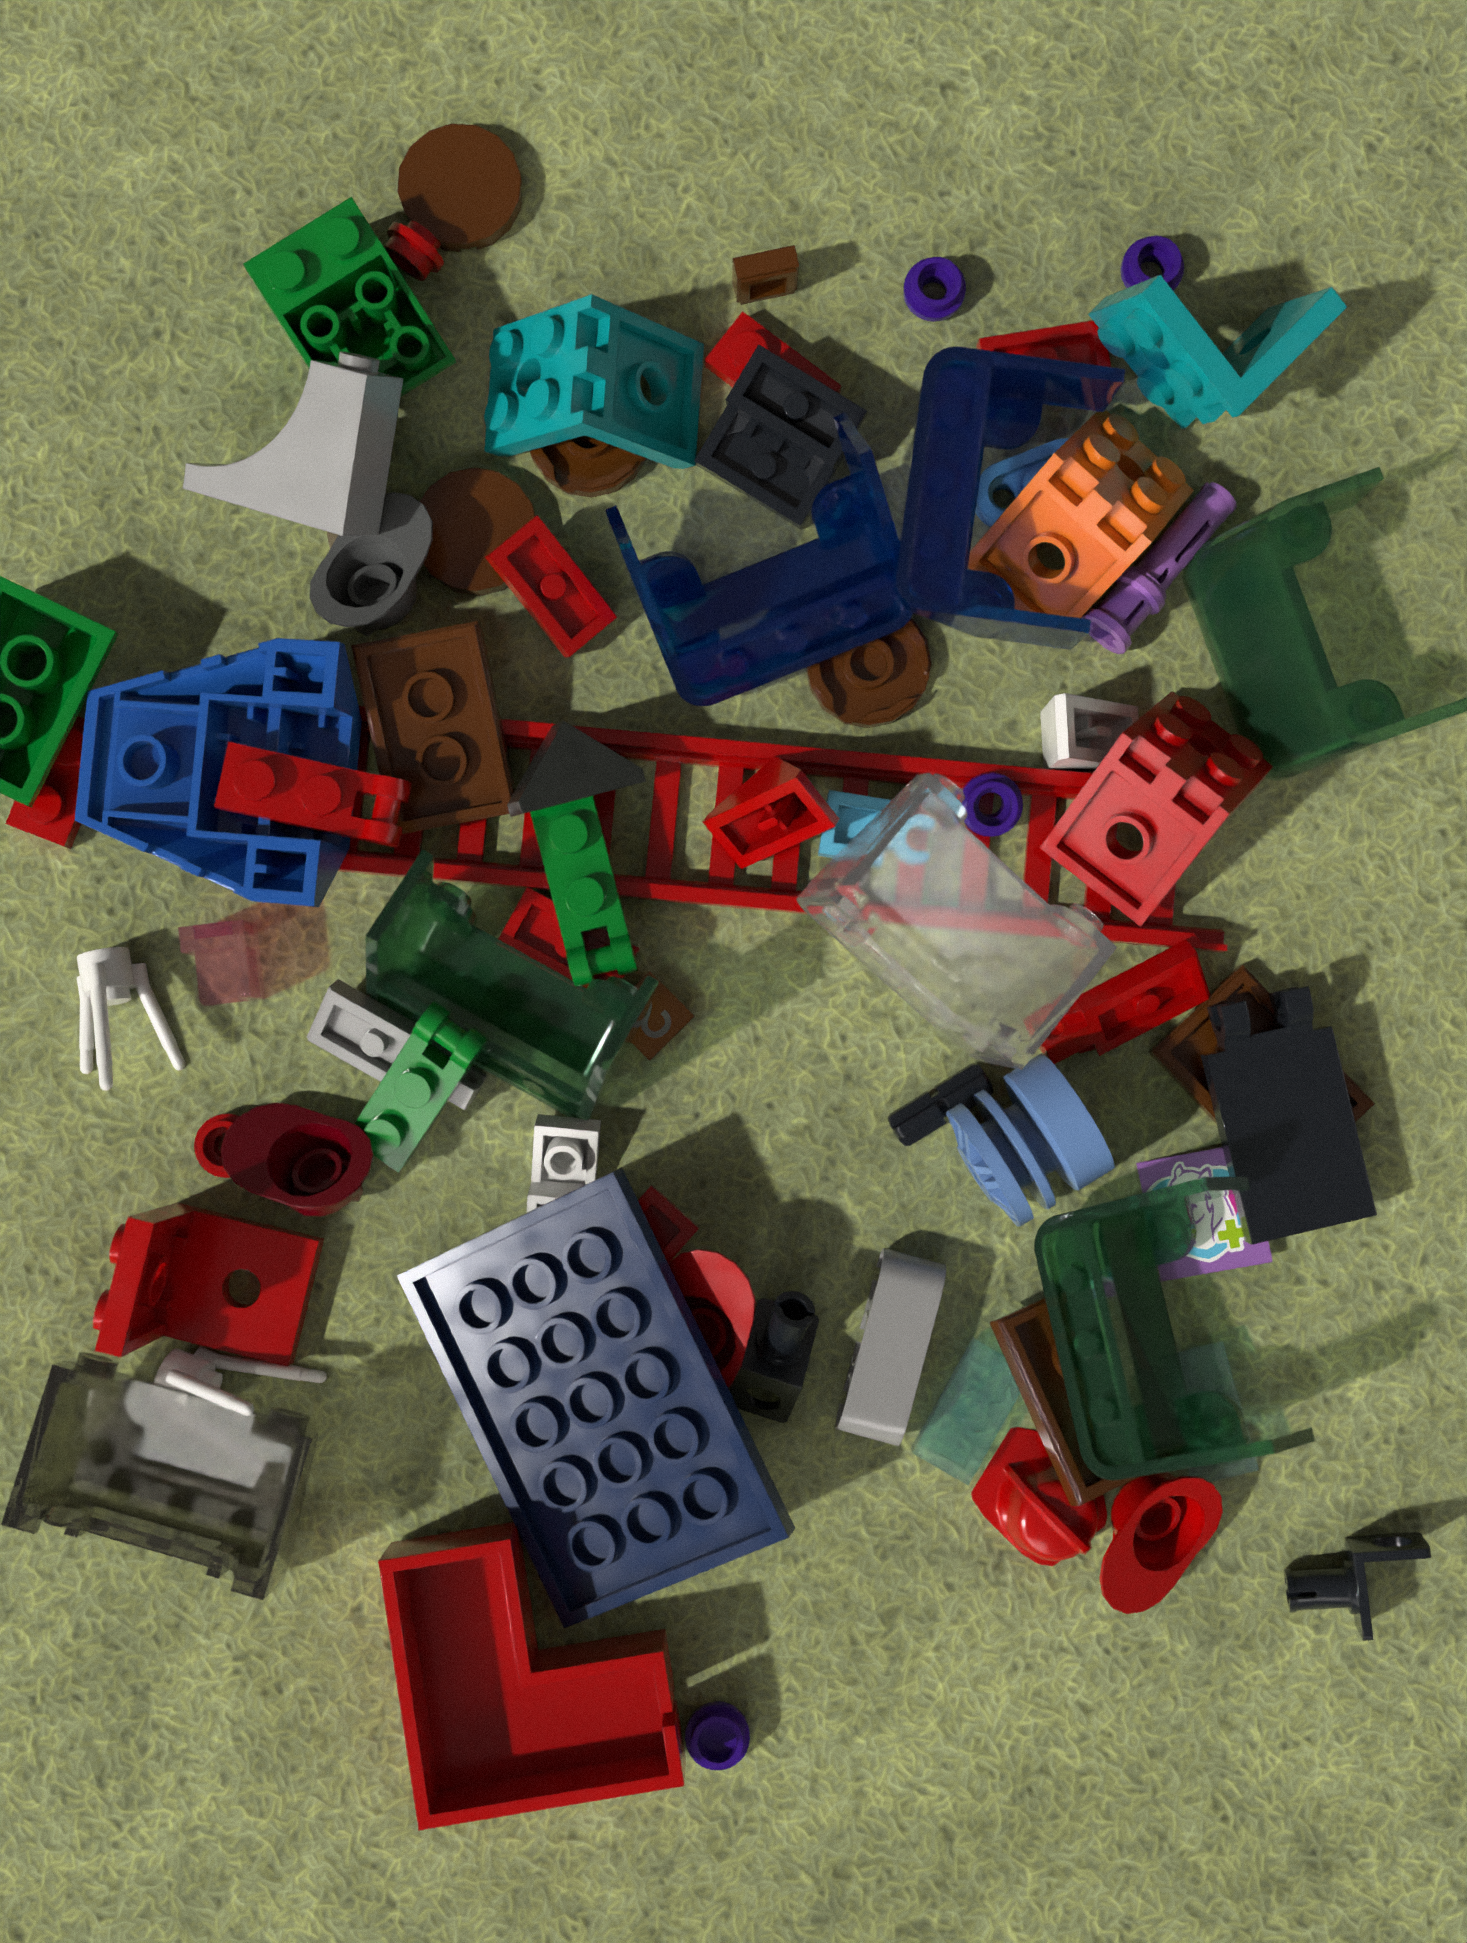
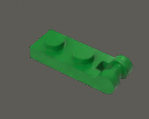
[530,796,638,987]
[354,1001,489,1173]

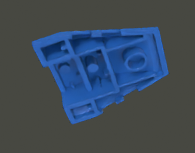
[75,638,362,907]

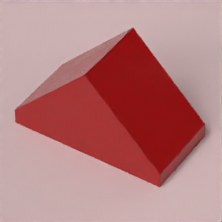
[703,756,839,869]

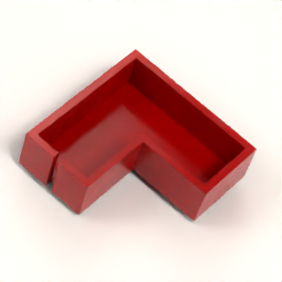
[378,1522,686,1831]

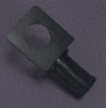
[730,1291,819,1423]
[1284,1532,1431,1641]

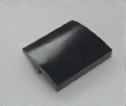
[694,344,867,530]

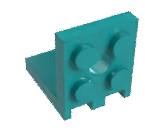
[1088,275,1347,429]
[484,294,704,469]

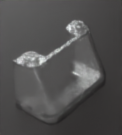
[796,773,1117,1070]

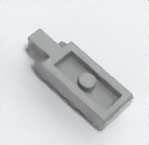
[306,979,487,1110]

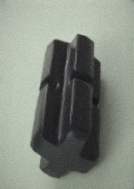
[887,1063,994,1146]

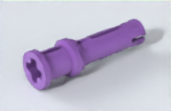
[1081,482,1237,654]

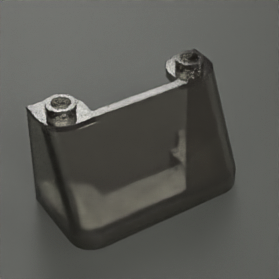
[1,1352,318,1600]

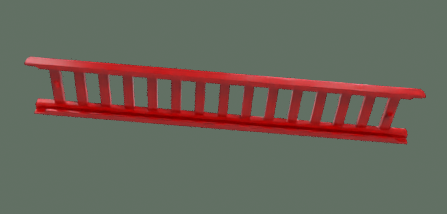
[338,706,1228,952]

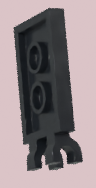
[1201,986,1377,1245]

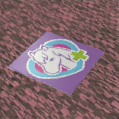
[1136,1147,1273,1282]

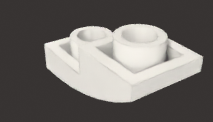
[527,1114,601,1212]

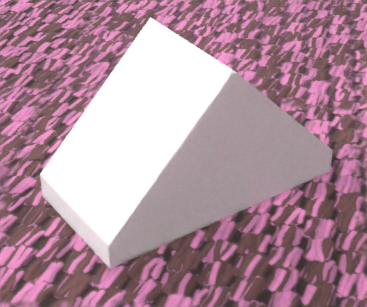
[1040,693,1139,772]

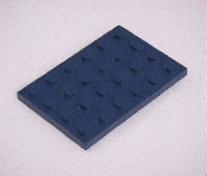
[397,1167,795,1628]

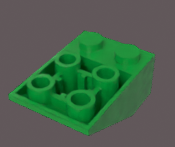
[243,197,456,397]

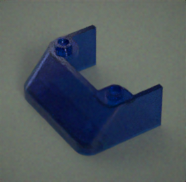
[894,346,1125,650]
[605,412,916,706]

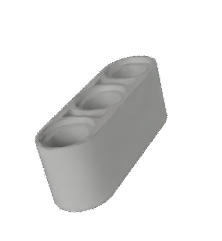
[835,1248,946,1446]

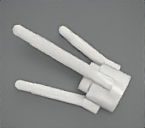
[76,947,185,1090]
[152,1346,327,1473]

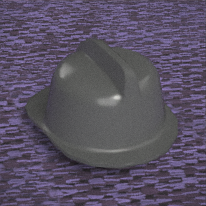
[309,492,433,636]

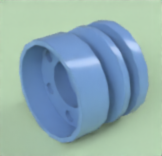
[946,1053,1115,1227]

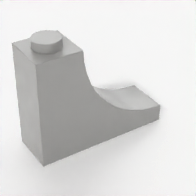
[183,351,403,536]

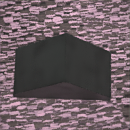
[507,721,646,817]

